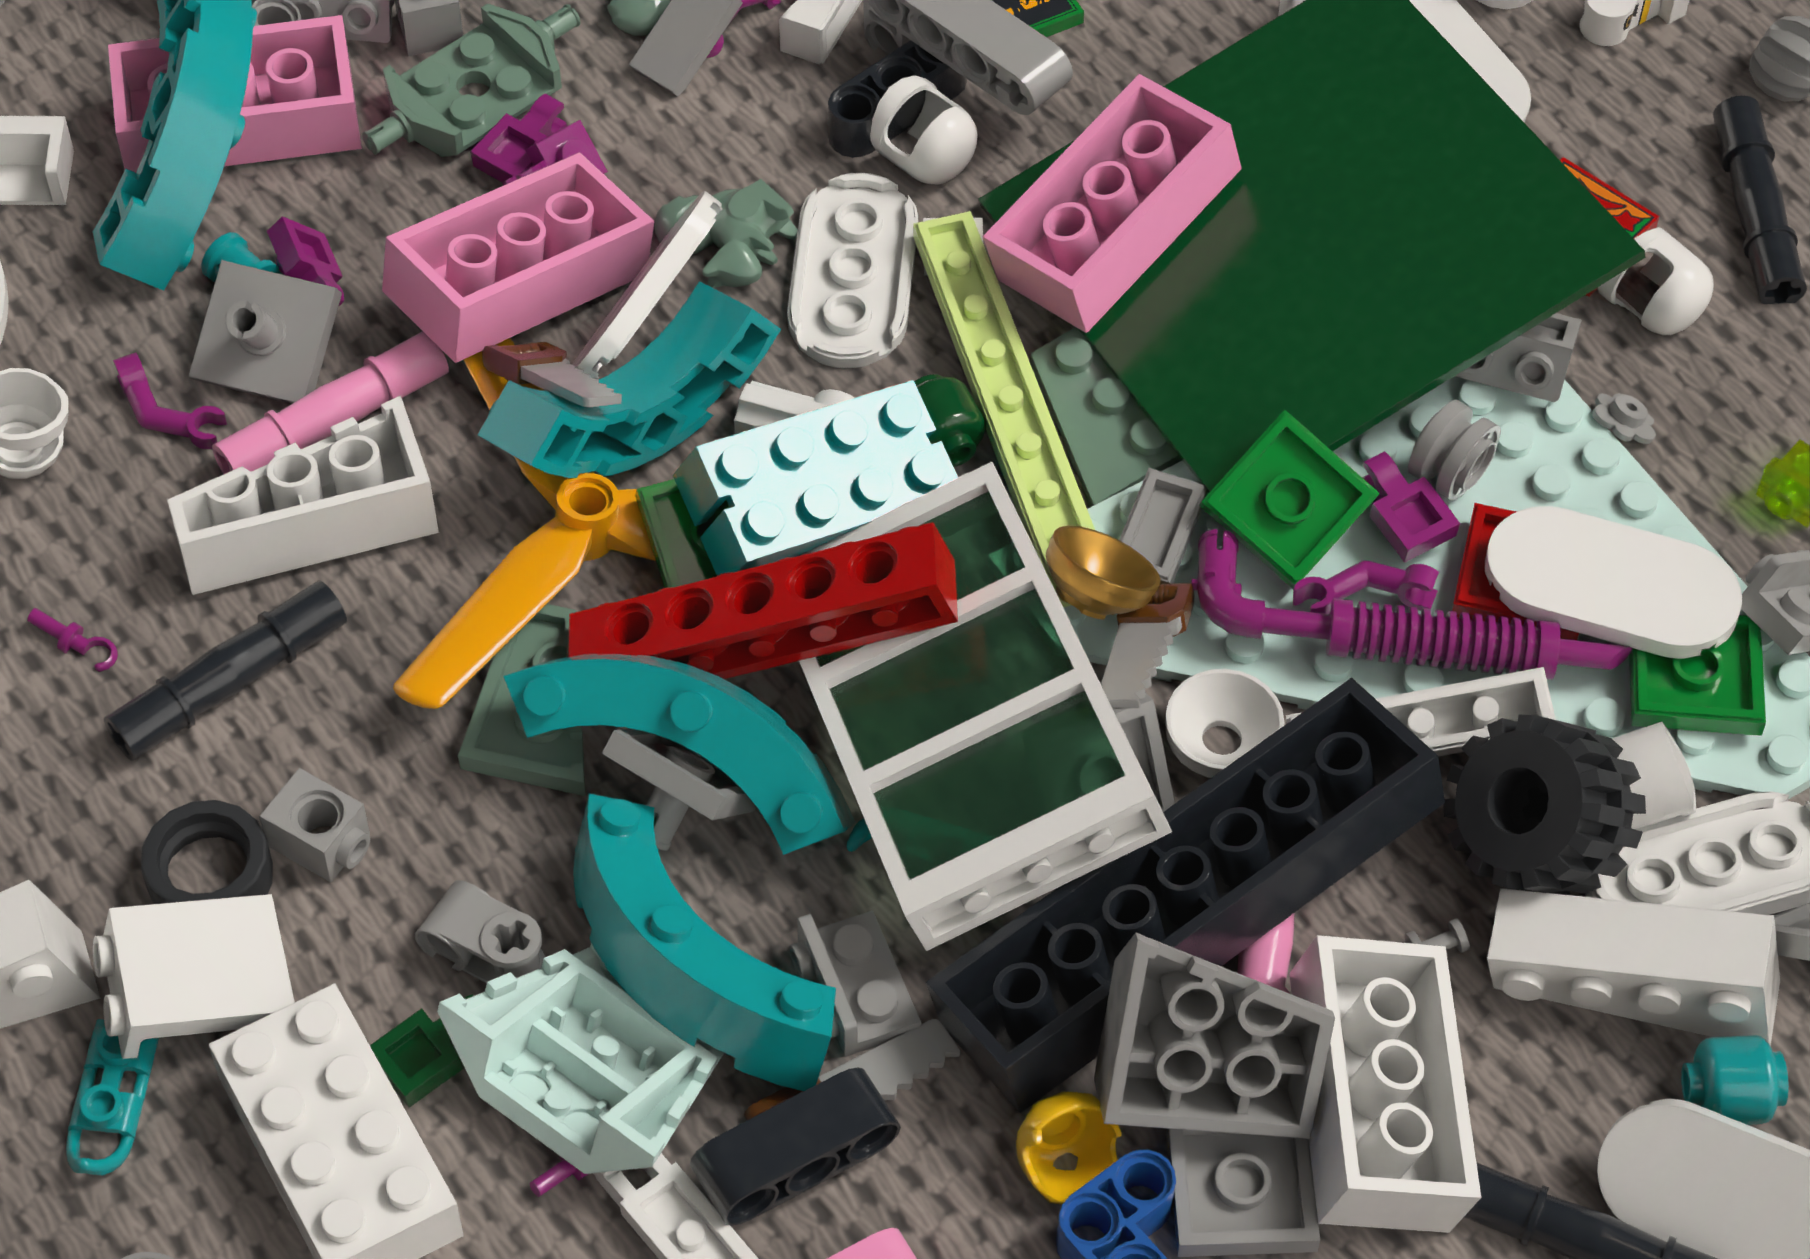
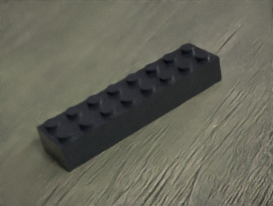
[926,677,1445,1113]

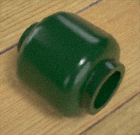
[914,374,986,467]

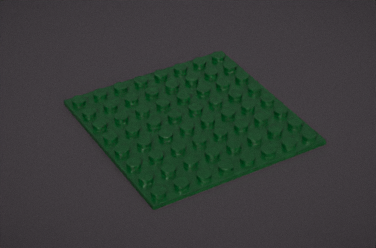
[978,0,1646,493]

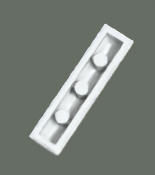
[1286,667,1556,757]

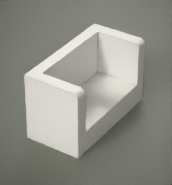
[0,116,74,205]

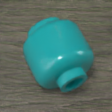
[1681,1035,1789,1125]

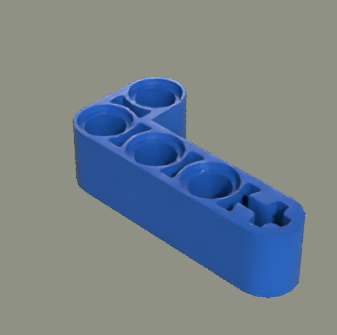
[1056,1150,1176,1259]

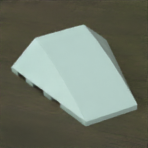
[437,943,724,1174]

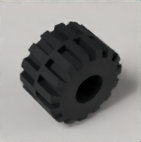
[1443,714,1646,895]

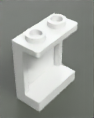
[93,894,295,1059]

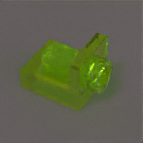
[1756,439,1810,528]

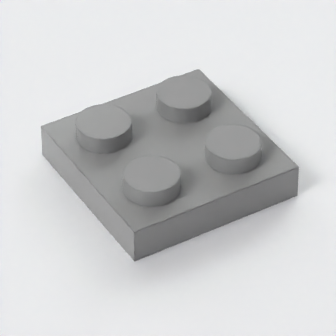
[1166,1128,1320,1257]

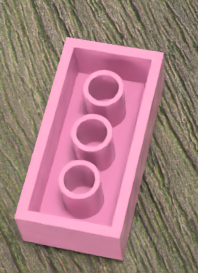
[108,15,362,173]
[982,74,1242,333]
[382,152,654,363]

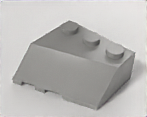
[1093,933,1335,1139]

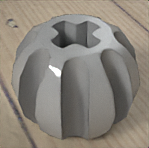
[1749,16,1810,102]

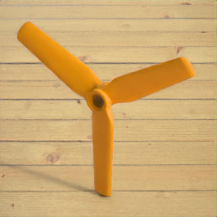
[393,338,656,709]

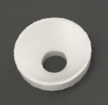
[1165,669,1284,778]

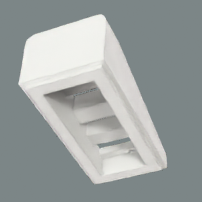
[779,0,862,65]

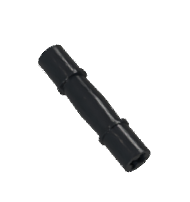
[1713,96,1807,304]
[104,580,347,761]
[1464,1162,1718,1259]

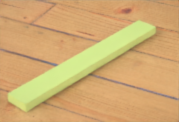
[913,211,1095,607]

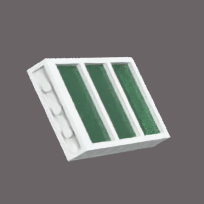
[799,462,1172,951]

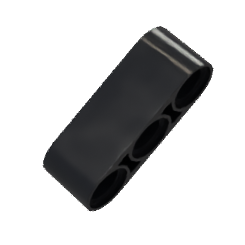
[828,40,967,158]
[689,1067,901,1226]

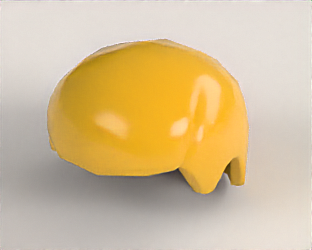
[1016,1092,1122,1205]

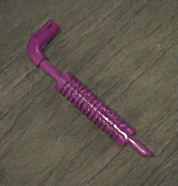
[1191,529,1632,680]

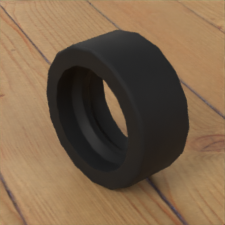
[141,800,273,904]

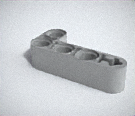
[864,0,1073,115]

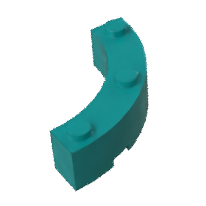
[92,0,257,291]
[478,281,781,478]
[503,654,855,855]
[573,793,836,1091]

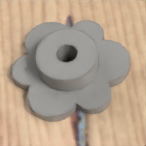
[1592,393,1656,444]

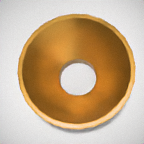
[1045,525,1161,620]

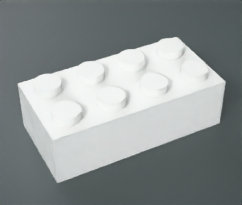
[1289,935,1481,1233]
[209,983,464,1259]

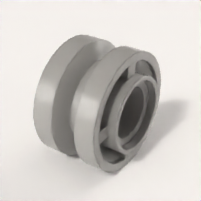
[1408,400,1501,501]

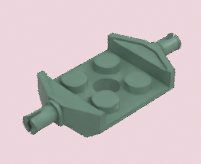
[362,3,581,157]

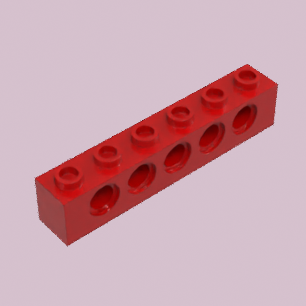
[568,522,958,679]

